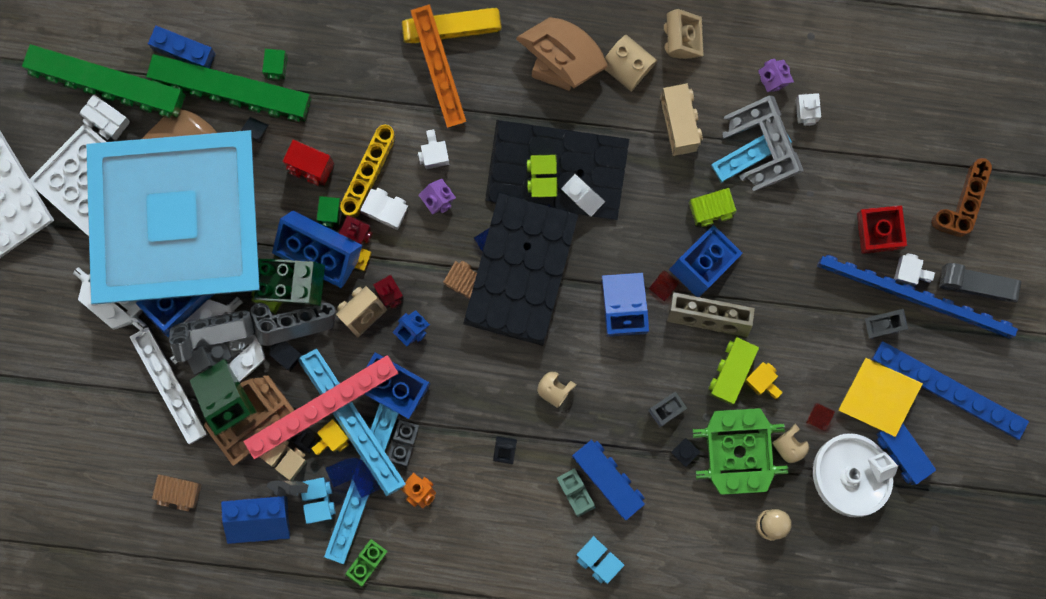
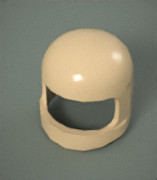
[537,372,577,408]
[772,423,810,463]
[756,509,792,541]

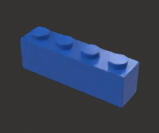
[572,439,645,520]

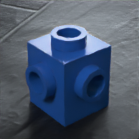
[393,310,430,346]

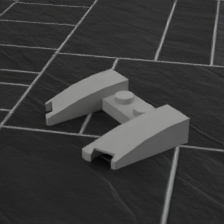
[723,95,804,191]

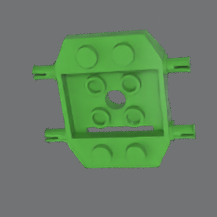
[693,408,788,495]

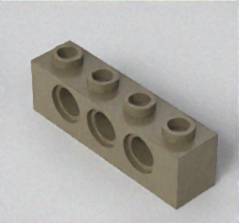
[667,292,755,337]

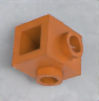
[400,473,436,509]

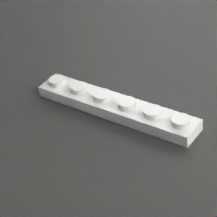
[130,327,208,445]

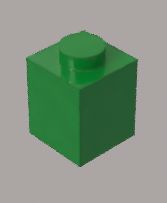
[262,49,288,81]
[317,196,342,228]

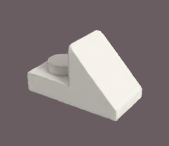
[561,174,605,216]

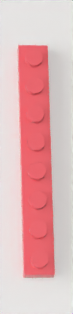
[243,355,399,459]

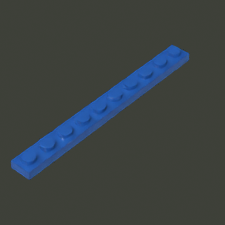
[817,255,1018,339]

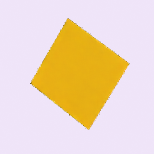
[838,358,923,437]

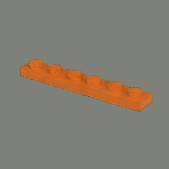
[410,4,466,128]

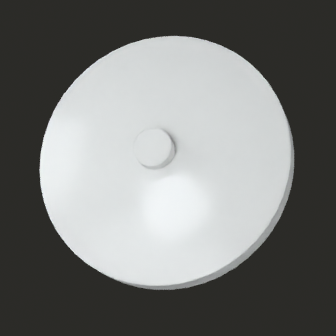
[813,434,893,517]

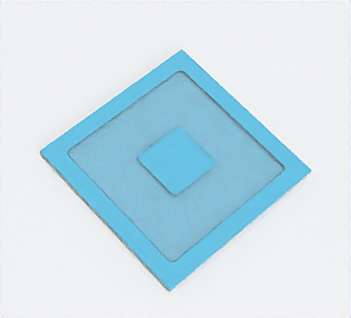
[86,130,260,304]

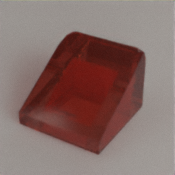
[649,270,680,301]
[806,403,835,431]

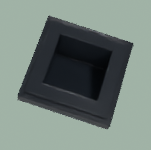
[241,117,269,143]
[290,428,321,454]
[493,436,517,464]

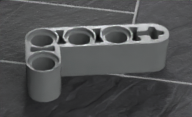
[939,263,1021,302]
[250,303,335,346]
[169,311,255,362]

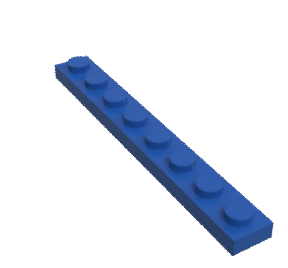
[871,341,1029,440]

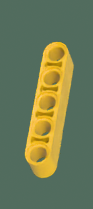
[401,8,502,43]
[340,124,395,218]

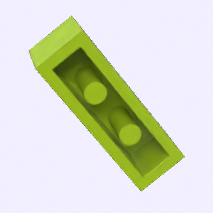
[708,337,759,405]

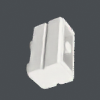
[80,95,130,140]

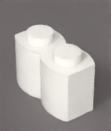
[360,188,408,230]

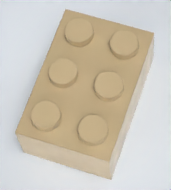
[660,83,703,156]

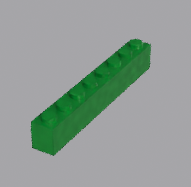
[22,44,186,119]
[146,54,311,123]

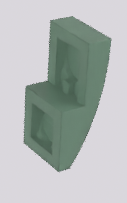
[557,468,596,517]

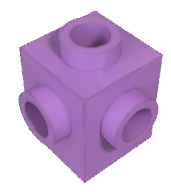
[758,59,794,92]
[419,178,456,215]

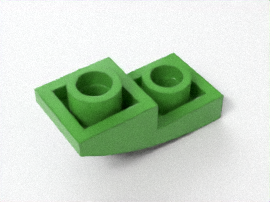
[345,539,388,588]

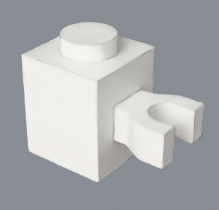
[796,93,821,126]
[418,129,450,169]
[894,254,935,286]

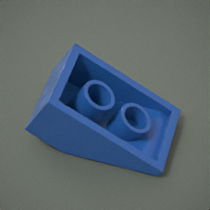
[669,225,743,297]

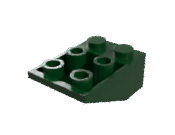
[254,258,325,306]
[189,359,257,436]

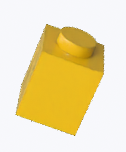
[744,362,783,399]
[311,419,349,455]

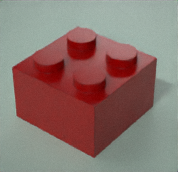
[282,140,334,186]
[857,205,907,254]

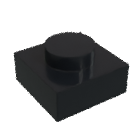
[671,438,700,467]

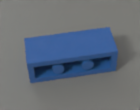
[148,26,215,68]
[876,423,936,485]

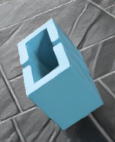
[301,478,336,524]
[576,536,624,584]

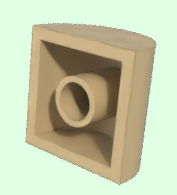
[664,9,703,59]
[604,35,658,92]
[336,286,387,338]

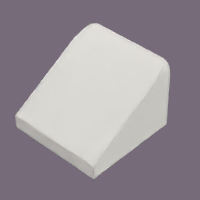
[868,452,898,482]

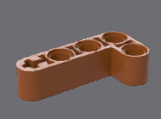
[932,158,992,237]

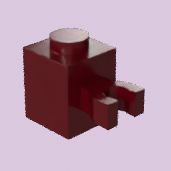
[339,215,373,247]
[373,275,404,309]

